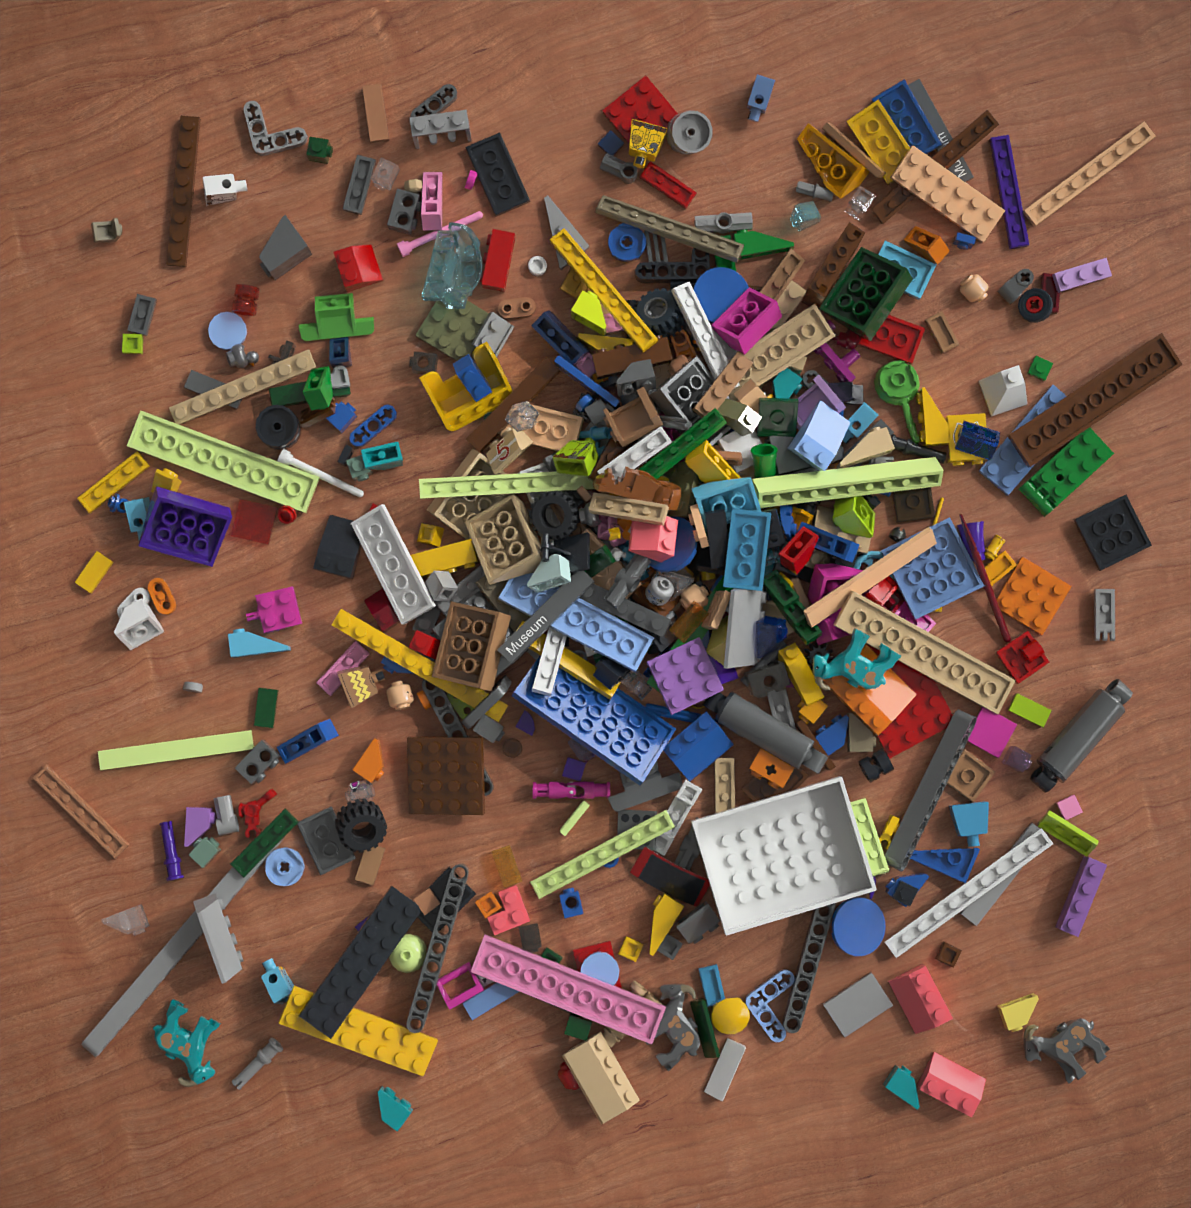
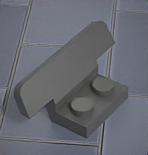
[608,761,683,812]

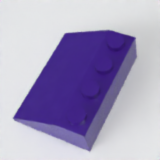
[138,486,232,567]

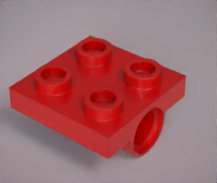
[995,631,1050,684]

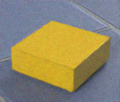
[618,936,644,962]

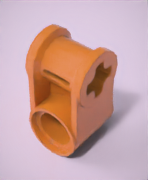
[670,330,696,359]

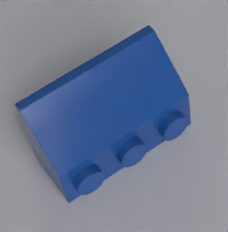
[663,711,734,782]

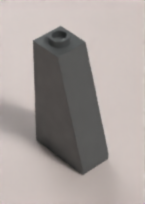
[764,436,844,476]

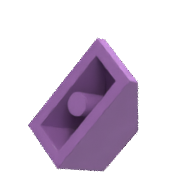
[184,807,216,847]

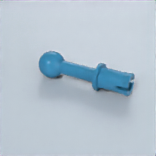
[578,426,612,442]

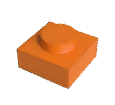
[475,891,502,918]

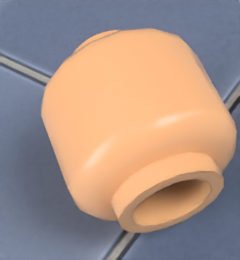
[960,274,988,302]
[679,584,709,613]
[386,681,414,710]

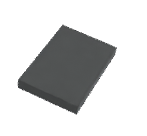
[297,806,356,875]

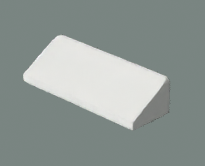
[704,1038,746,1101]

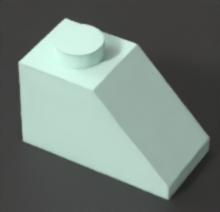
[527,554,571,593]

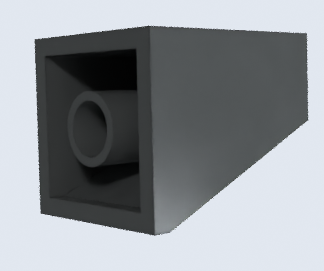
[259,215,312,281]

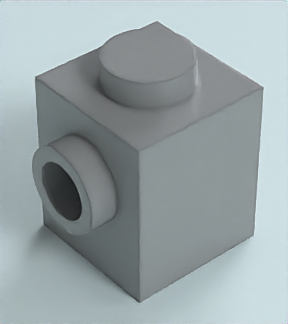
[425,570,458,602]

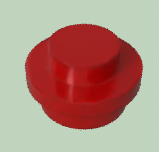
[278,505,297,524]

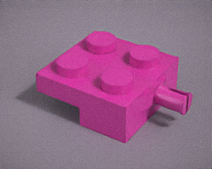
[246,586,302,633]

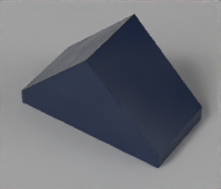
[329,337,352,368]

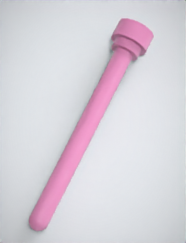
[397,211,483,257]

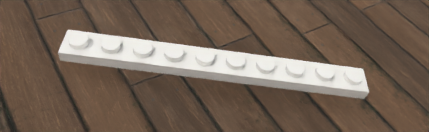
[885,828,1053,958]

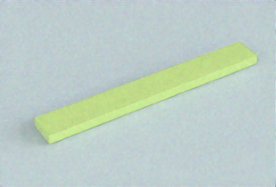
[98,730,254,770]
[530,810,675,899]

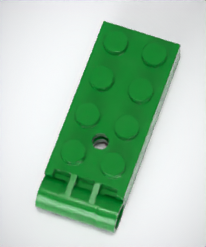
[1018,427,1114,517]

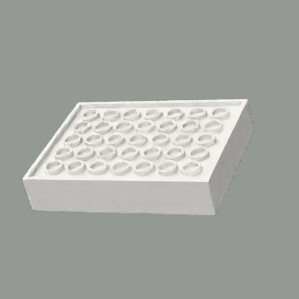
[691,776,877,936]

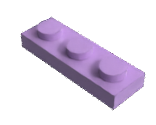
[1052,258,1112,293]

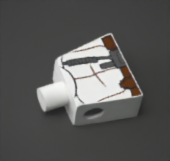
[203,174,247,205]

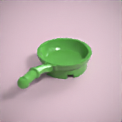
[874,361,920,444]

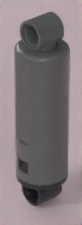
[1030,679,1133,793]
[702,691,828,774]

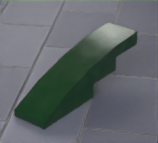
[268,381,351,406]
[763,569,822,645]

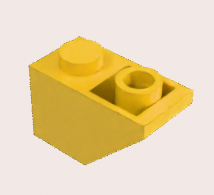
[151,468,182,493]

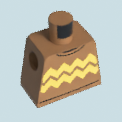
[337,665,385,708]

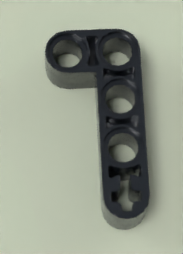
[635,247,710,283]

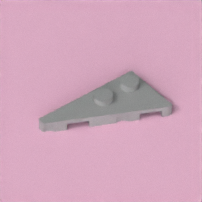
[544,195,590,270]

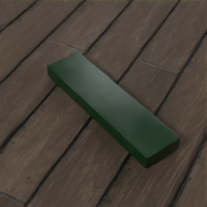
[230,808,299,878]

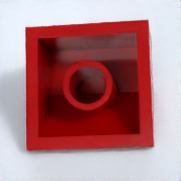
[333,244,383,292]

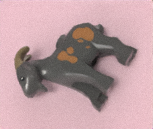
[645,983,700,1071]
[1023,1018,1110,1084]

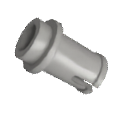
[869,456,894,465]

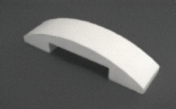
[655,779,702,856]

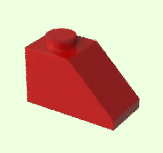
[779,526,819,575]
[409,630,441,660]

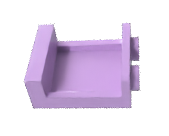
[797,375,846,430]

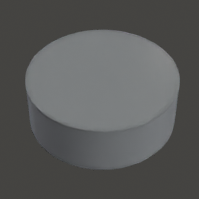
[183,682,203,693]

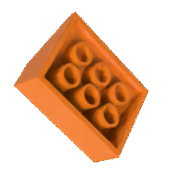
[823,644,916,735]

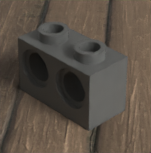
[387,189,422,235]
[235,740,281,784]

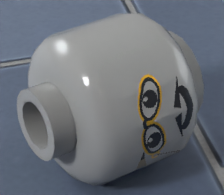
[645,577,674,606]

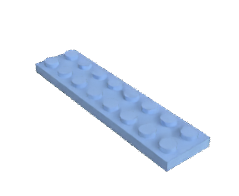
[499,573,654,673]

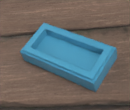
[698,964,725,1007]

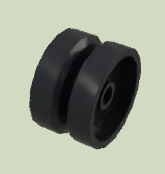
[255,405,301,450]

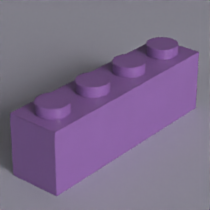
[1055,856,1107,937]

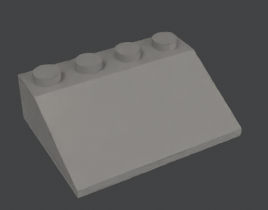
[724,586,767,668]

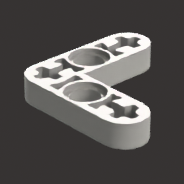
[244,101,308,156]

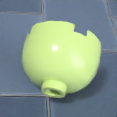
[389,934,427,973]

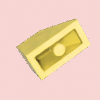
[997,993,1039,1032]

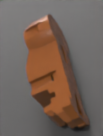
[593,466,681,510]

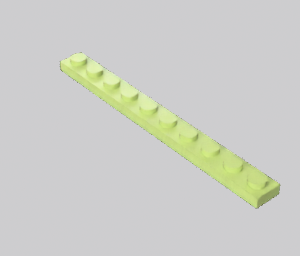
[419,471,595,499]

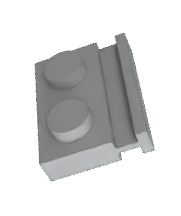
[471,312,515,357]

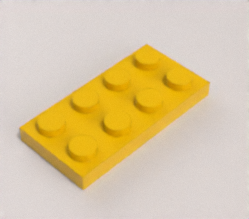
[846,99,910,185]

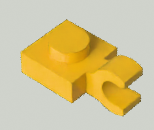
[879,814,900,850]

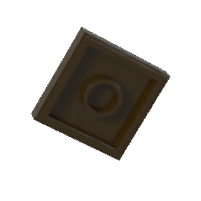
[892,487,935,523]

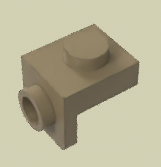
[91,218,122,243]

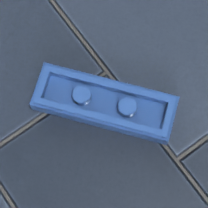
[462,982,520,1020]

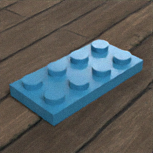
[723,508,771,591]

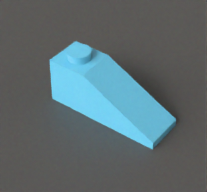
[228,629,291,658]

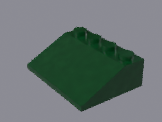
[819,247,913,341]

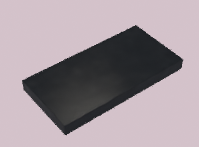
[465,132,530,217]

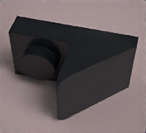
[827,382,863,405]

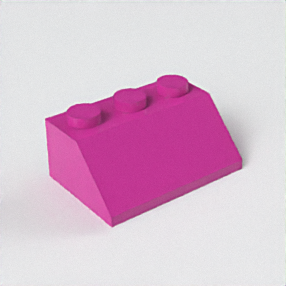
[711,287,782,355]

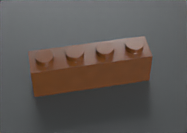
[592,335,672,380]

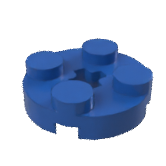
[608,223,646,262]

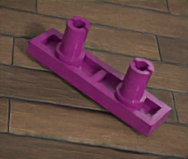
[814,320,860,382]

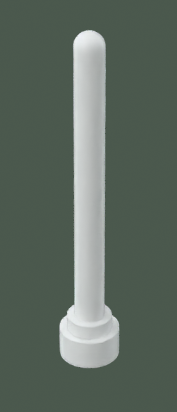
[277,449,364,497]

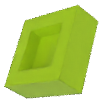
[122,334,143,354]

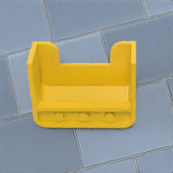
[419,342,513,431]

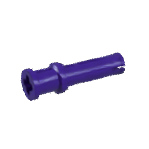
[160,821,184,881]

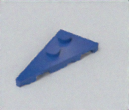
[910,848,980,883]

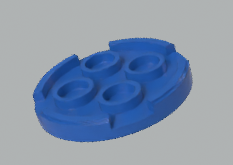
[693,267,749,324]
[648,517,697,573]
[831,897,886,956]

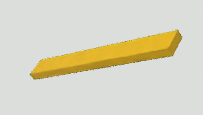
[549,228,658,353]

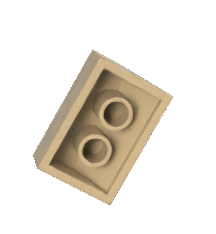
[813,506,871,554]

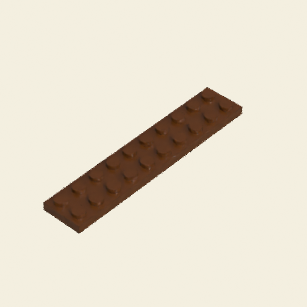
[1007,333,1183,468]

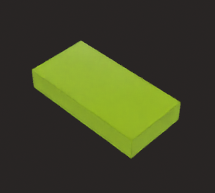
[1008,693,1052,728]

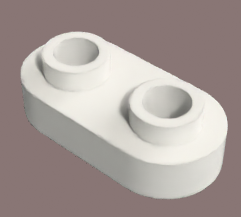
[117,588,151,618]

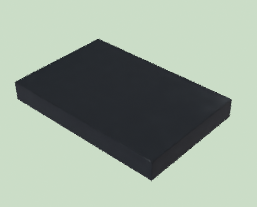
[417,866,477,933]

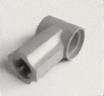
[213,795,239,835]

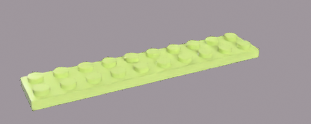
[127,411,319,513]

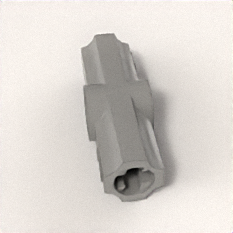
[694,212,753,234]

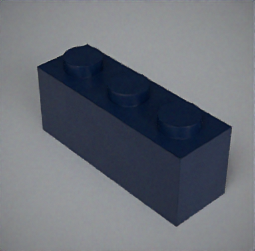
[531,310,590,366]

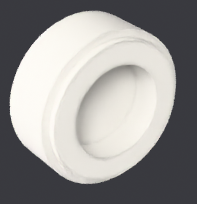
[528,256,547,276]

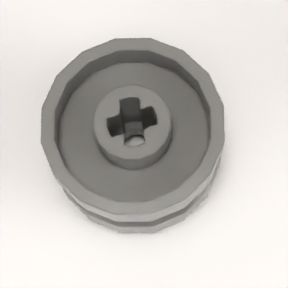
[666,110,712,155]

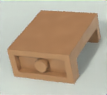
[603,387,663,447]

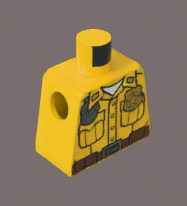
[629,119,668,168]

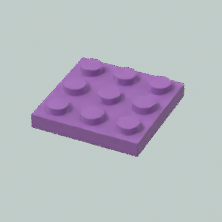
[646,637,724,715]

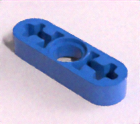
[350,405,397,448]

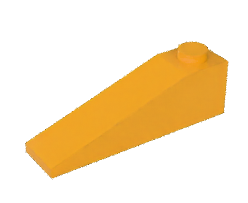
[797,123,870,199]

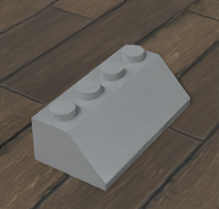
[193,893,244,984]

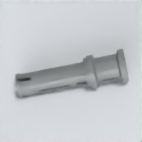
[232,1037,283,1090]

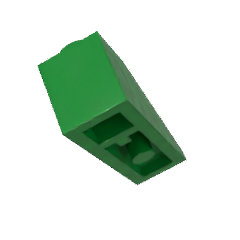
[733,229,794,260]

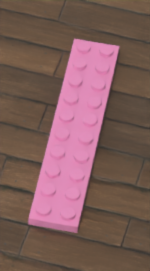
[471,935,666,1044]

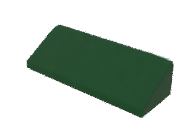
[690,998,720,1058]

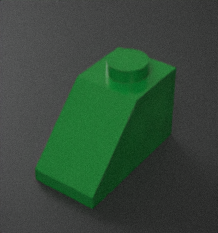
[303,366,333,410]

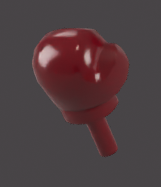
[832,329,860,350]

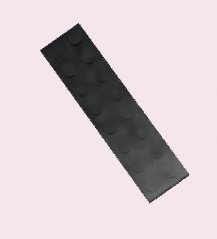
[298,886,421,1039]

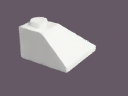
[979,365,1028,417]
[114,598,164,650]

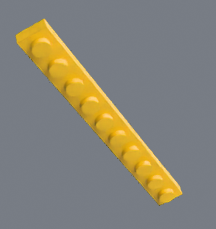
[332,609,509,722]

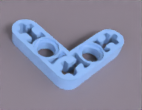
[745,969,794,1042]

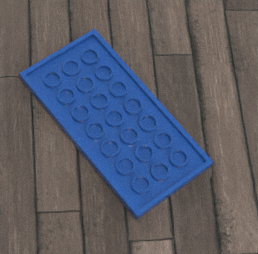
[511,656,676,786]

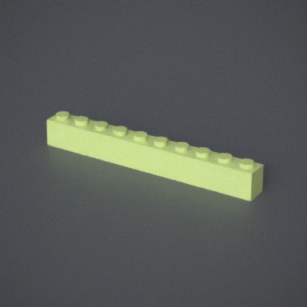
[752,457,944,508]

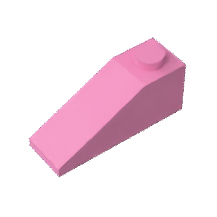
[421,172,442,230]

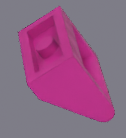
[437,962,484,1010]

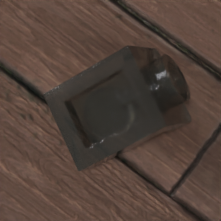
[268,341,296,364]
[519,923,542,953]

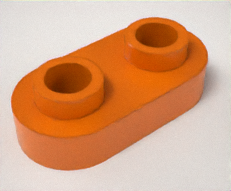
[148,578,176,615]

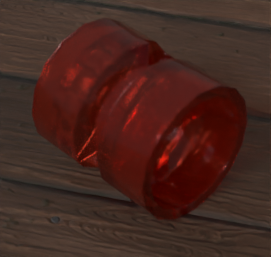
[231,284,260,316]

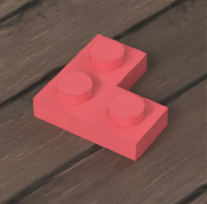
[487,885,530,935]

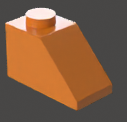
[904,226,950,265]
[353,738,384,783]

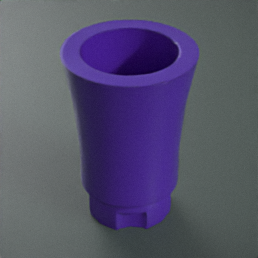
[957,521,985,562]

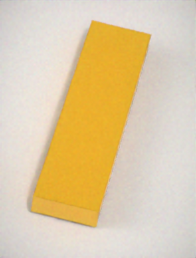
[77,451,150,514]

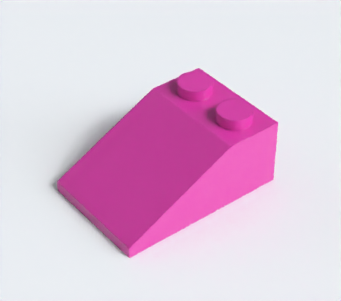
[807,564,872,604]

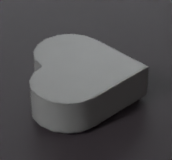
[331,365,350,389]

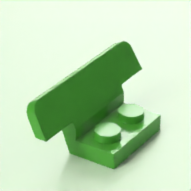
[299,293,374,341]

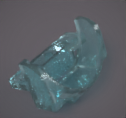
[421,222,482,309]

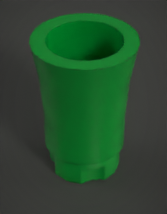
[751,444,778,479]

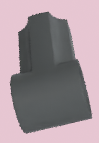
[599,153,637,184]

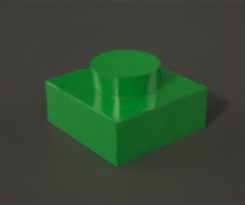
[1027,355,1053,381]

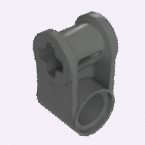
[997,269,1034,305]

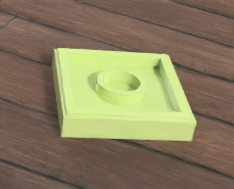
[560,800,590,836]

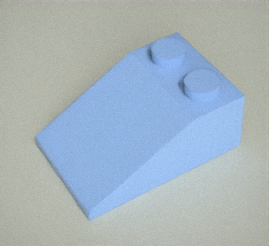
[787,400,850,471]

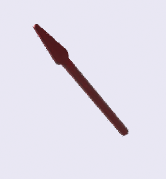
[959,514,1011,643]

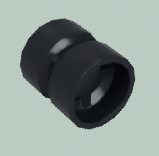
[858,748,894,783]

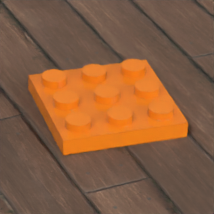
[996,556,1072,636]

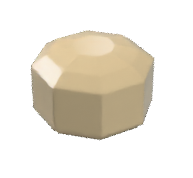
[404,179,422,193]

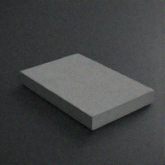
[823,972,893,1037]

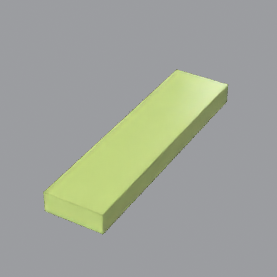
[850,798,889,876]

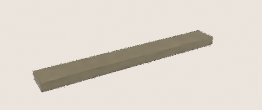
[595,195,744,263]

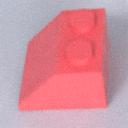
[628,516,678,562]

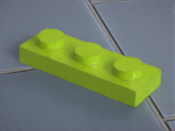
[1038,810,1099,857]

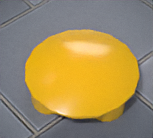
[711,997,750,1035]

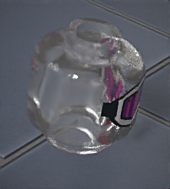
[345,779,375,803]

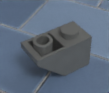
[616,359,656,396]

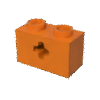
[749,748,794,790]

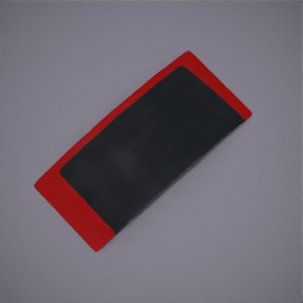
[630,847,710,907]

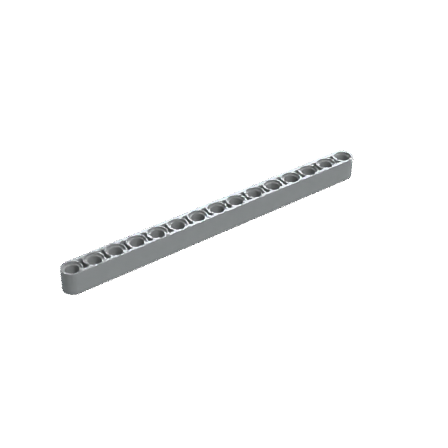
[81,837,285,1058]

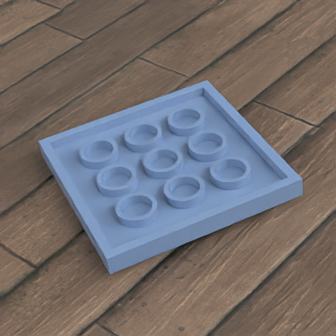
[880,517,984,620]

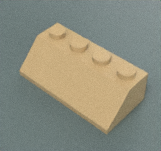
[562,1032,640,1124]

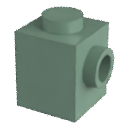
[346,455,373,482]
[189,837,221,868]

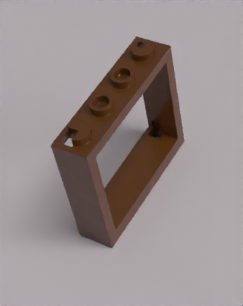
[801,222,866,309]

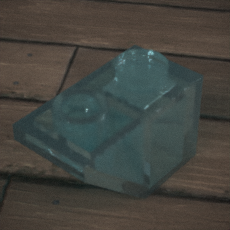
[790,201,821,232]

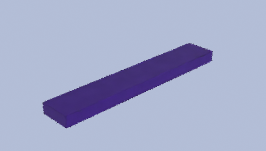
[989,135,1029,249]

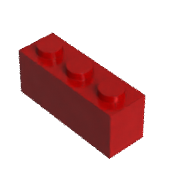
[479,229,516,292]

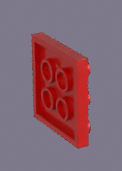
[602,75,678,144]

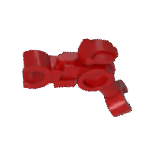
[238,788,277,838]

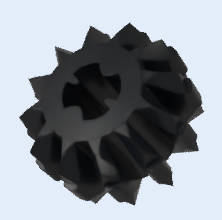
[803,642,835,671]

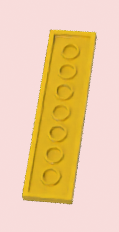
[278,985,438,1076]

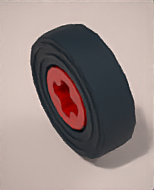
[1018,288,1053,323]

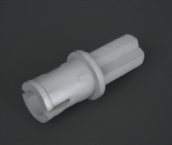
[796,181,834,202]

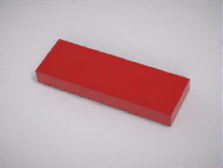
[639,161,697,209]

